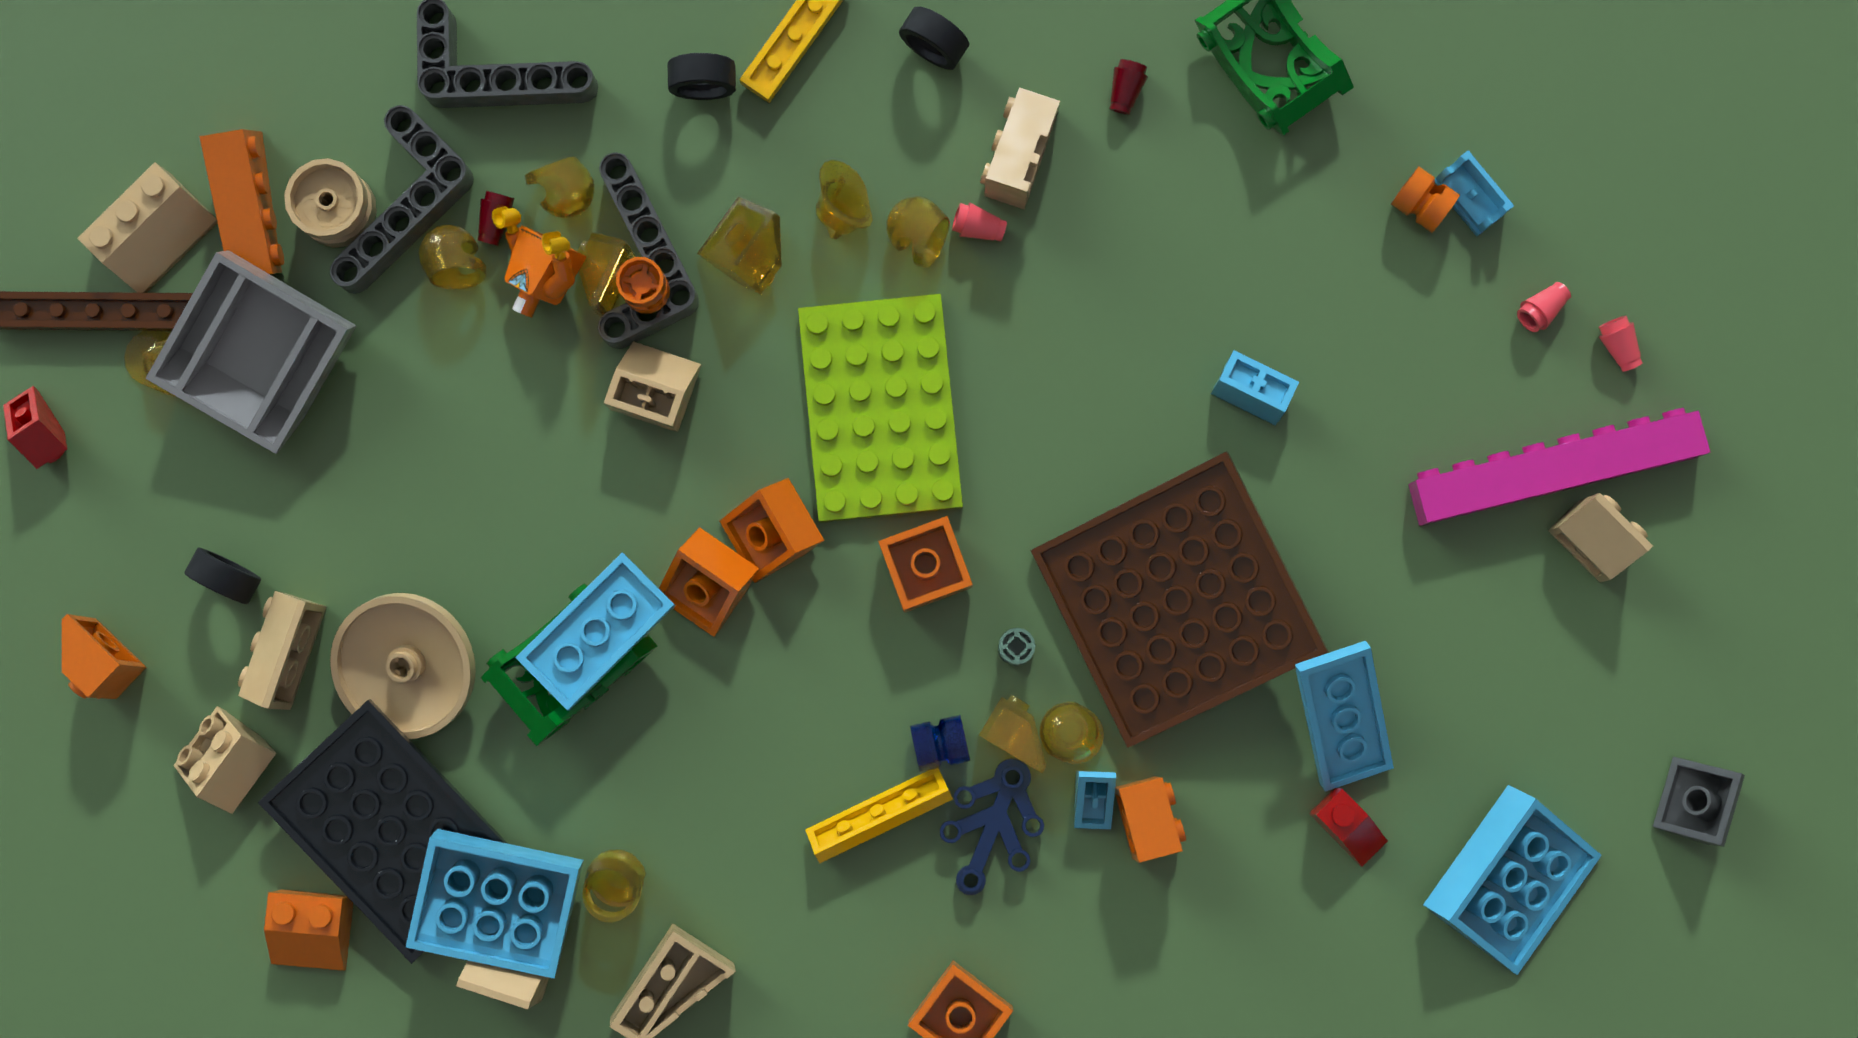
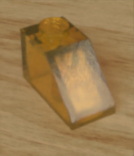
[979,695,1046,773]

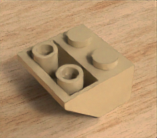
[604,341,702,432]
[1548,493,1653,582]
[173,706,276,814]

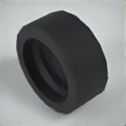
[899,6,970,70]
[667,53,736,100]
[184,547,261,604]

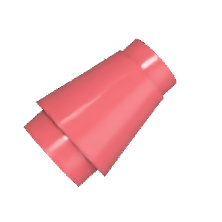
[952,202,1007,242]
[1517,282,1571,332]
[1598,315,1643,372]

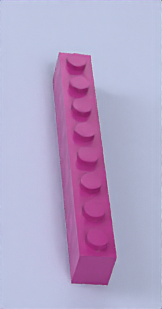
[1408,407,1711,526]

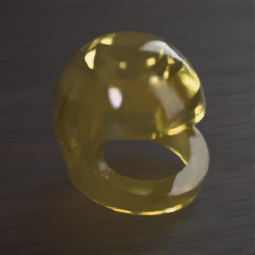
[524,156,595,219]
[886,196,950,268]
[418,224,486,289]
[1040,701,1104,764]
[582,849,647,923]

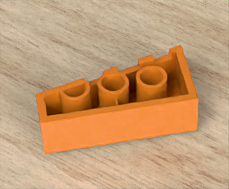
[199,129,284,275]

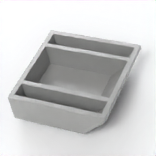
[145,250,357,454]

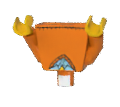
[492,206,587,318]

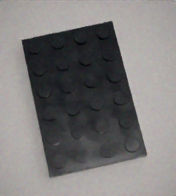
[258,699,508,964]

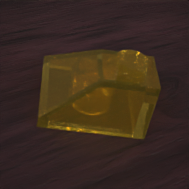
[697,196,782,295]
[578,233,636,318]

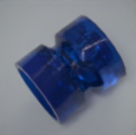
[910,715,970,772]

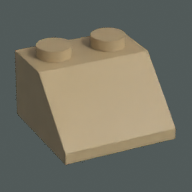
[456,961,549,1010]

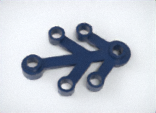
[940,759,1044,895]

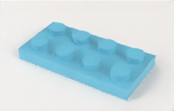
[515,552,676,711]
[1295,641,1394,792]

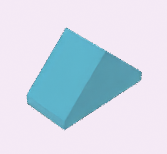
[1074,771,1116,829]

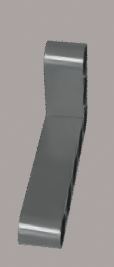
[417,0,598,108]
[330,105,474,294]
[598,152,699,349]

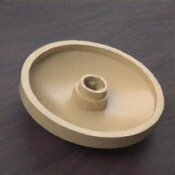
[330,593,476,739]

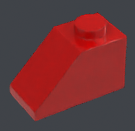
[3,386,68,469]
[1309,788,1388,867]

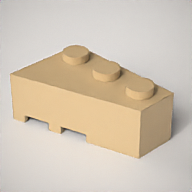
[980,87,1060,210]
[610,924,736,1038]

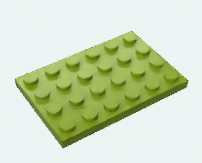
[798,294,963,523]

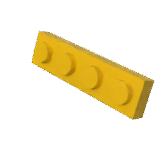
[739,0,843,103]
[805,766,953,863]

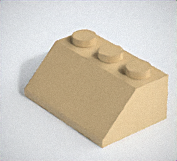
[77,162,217,293]
[238,591,327,710]

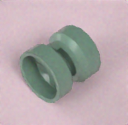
[998,628,1036,666]

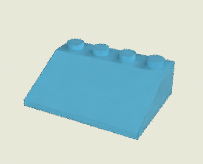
[1423,785,1602,975]
[406,829,584,979]

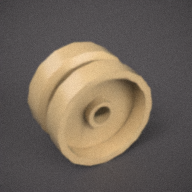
[284,158,377,248]

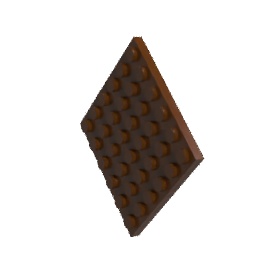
[1030,451,1329,748]

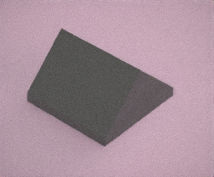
[1653,757,1745,847]

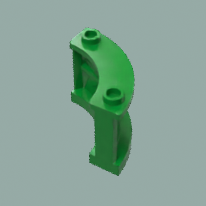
[1195,0,1354,136]
[480,583,658,746]

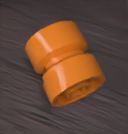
[1391,166,1460,233]
[616,257,670,314]

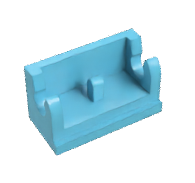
[1435,150,1514,237]
[1211,350,1299,426]

